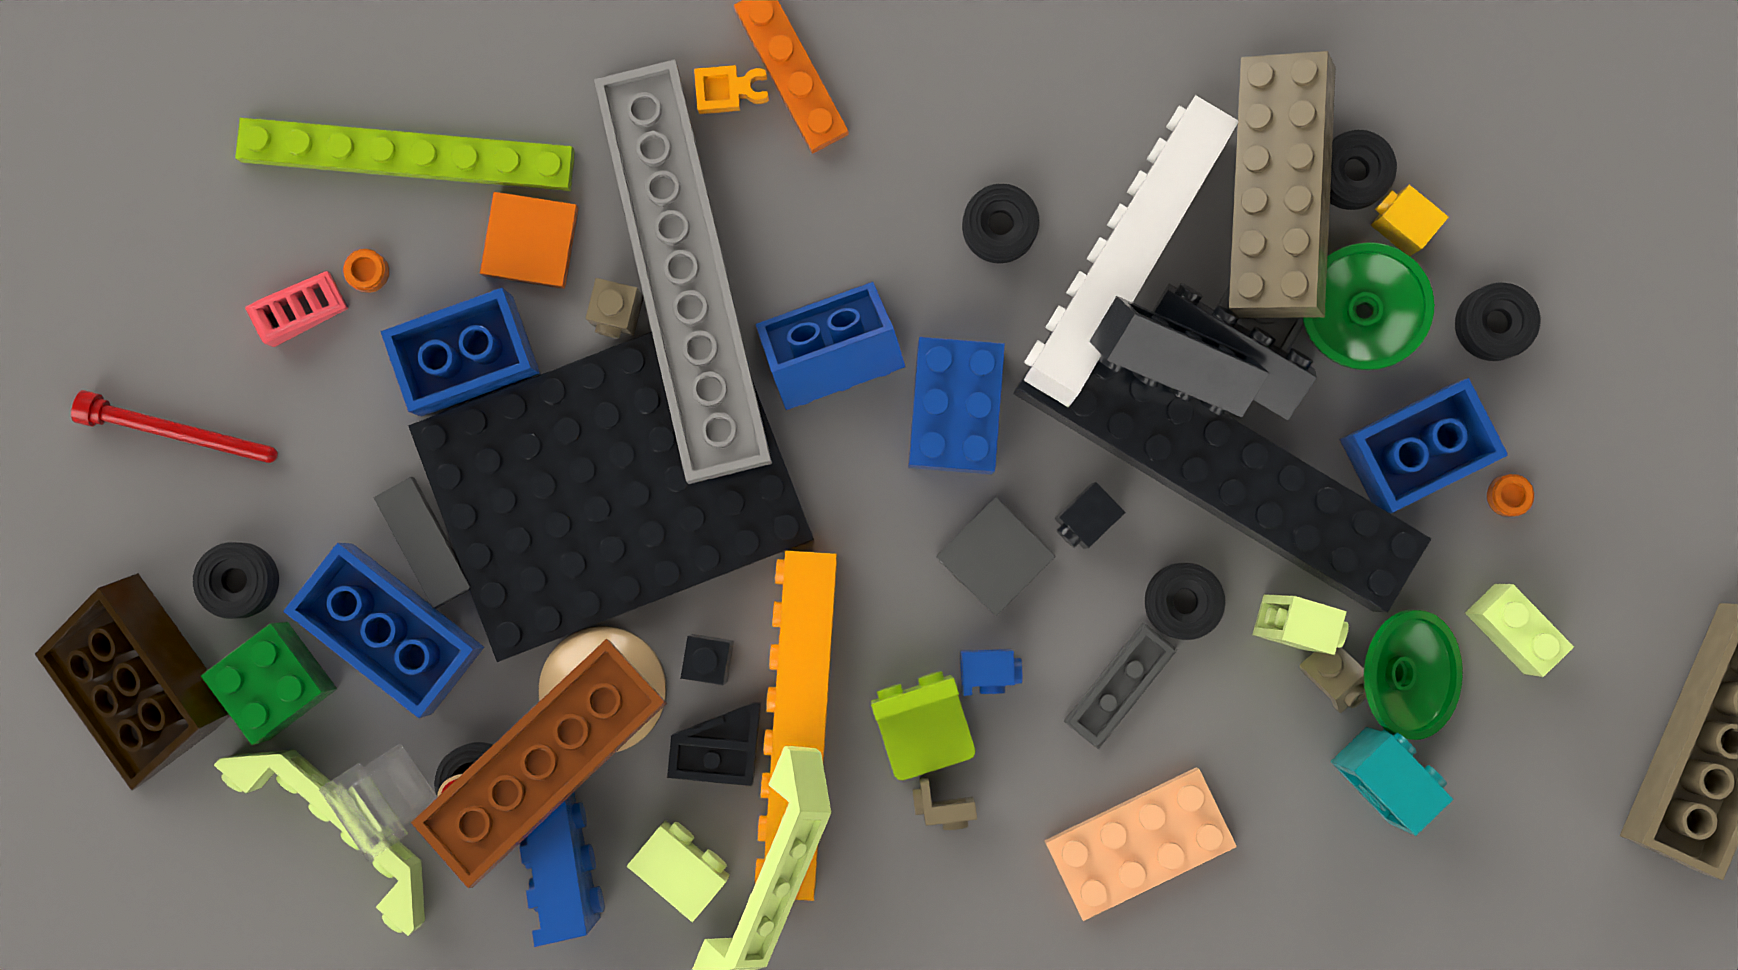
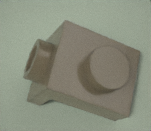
[1299,647,1366,713]
[912,777,977,830]

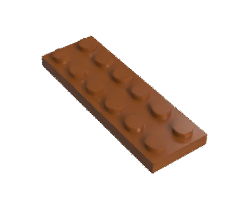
[411,639,667,888]

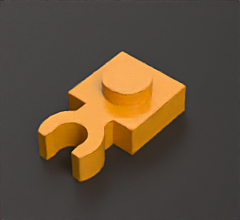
[694,65,769,114]

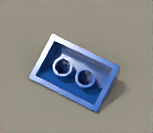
[755,282,906,410]

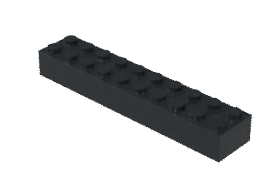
[1013,332,1432,613]

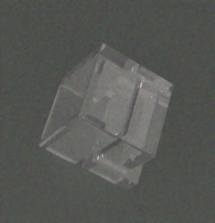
[319,743,437,862]

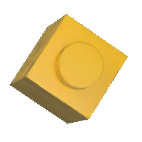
[1371,184,1449,256]

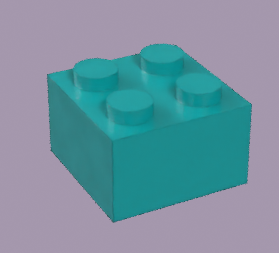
[1330,727,1454,836]

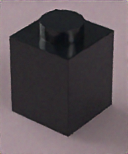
[1055,482,1126,549]
[680,634,734,685]

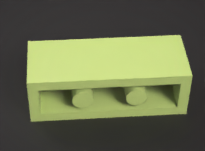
[1252,594,1348,655]

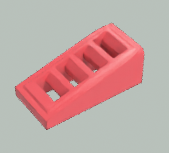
[245,271,348,347]

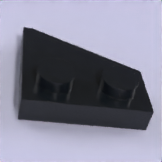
[667,702,761,786]

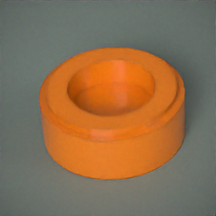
[343,249,389,293]
[1487,474,1534,517]

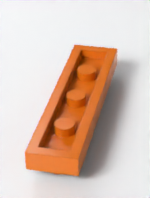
[734,0,849,154]

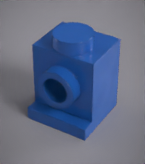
[960,649,1023,696]

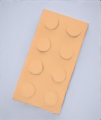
[1044,767,1237,921]

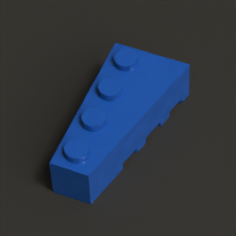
[519,792,605,947]

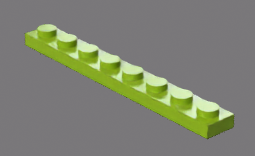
[235,117,575,191]

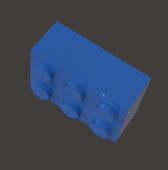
[380,288,540,417]
[908,337,1005,475]
[1339,378,1508,513]

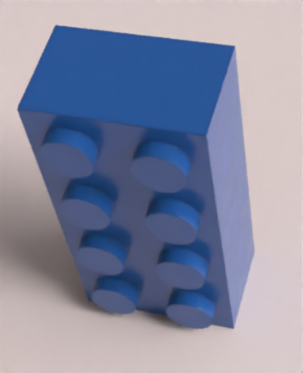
[283,543,485,718]

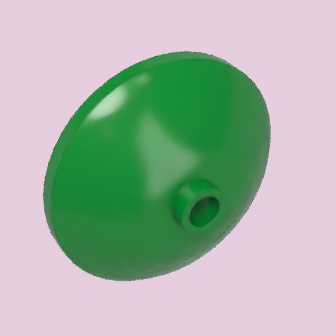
[1302,243,1435,371]
[1363,610,1463,740]

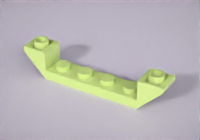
[692,746,831,970]
[214,750,425,936]

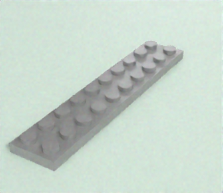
[594,60,772,484]

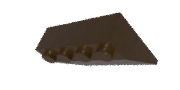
[35,573,230,791]

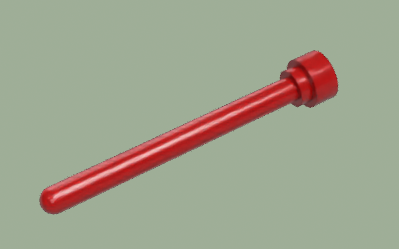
[71,390,278,463]

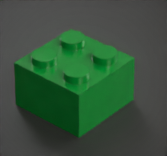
[201,622,337,745]

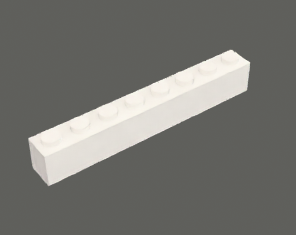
[1024,95,1238,407]

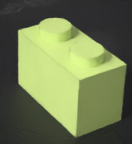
[1465,584,1574,677]
[627,820,729,923]

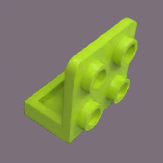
[871,671,975,780]

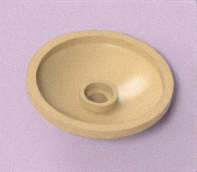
[539,626,666,752]

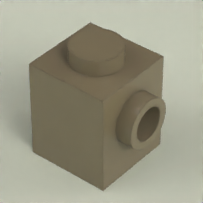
[585,278,644,339]

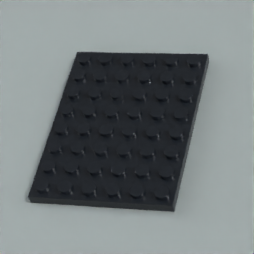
[408,332,814,662]

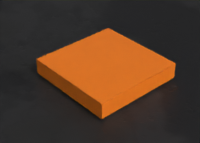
[480,192,579,289]

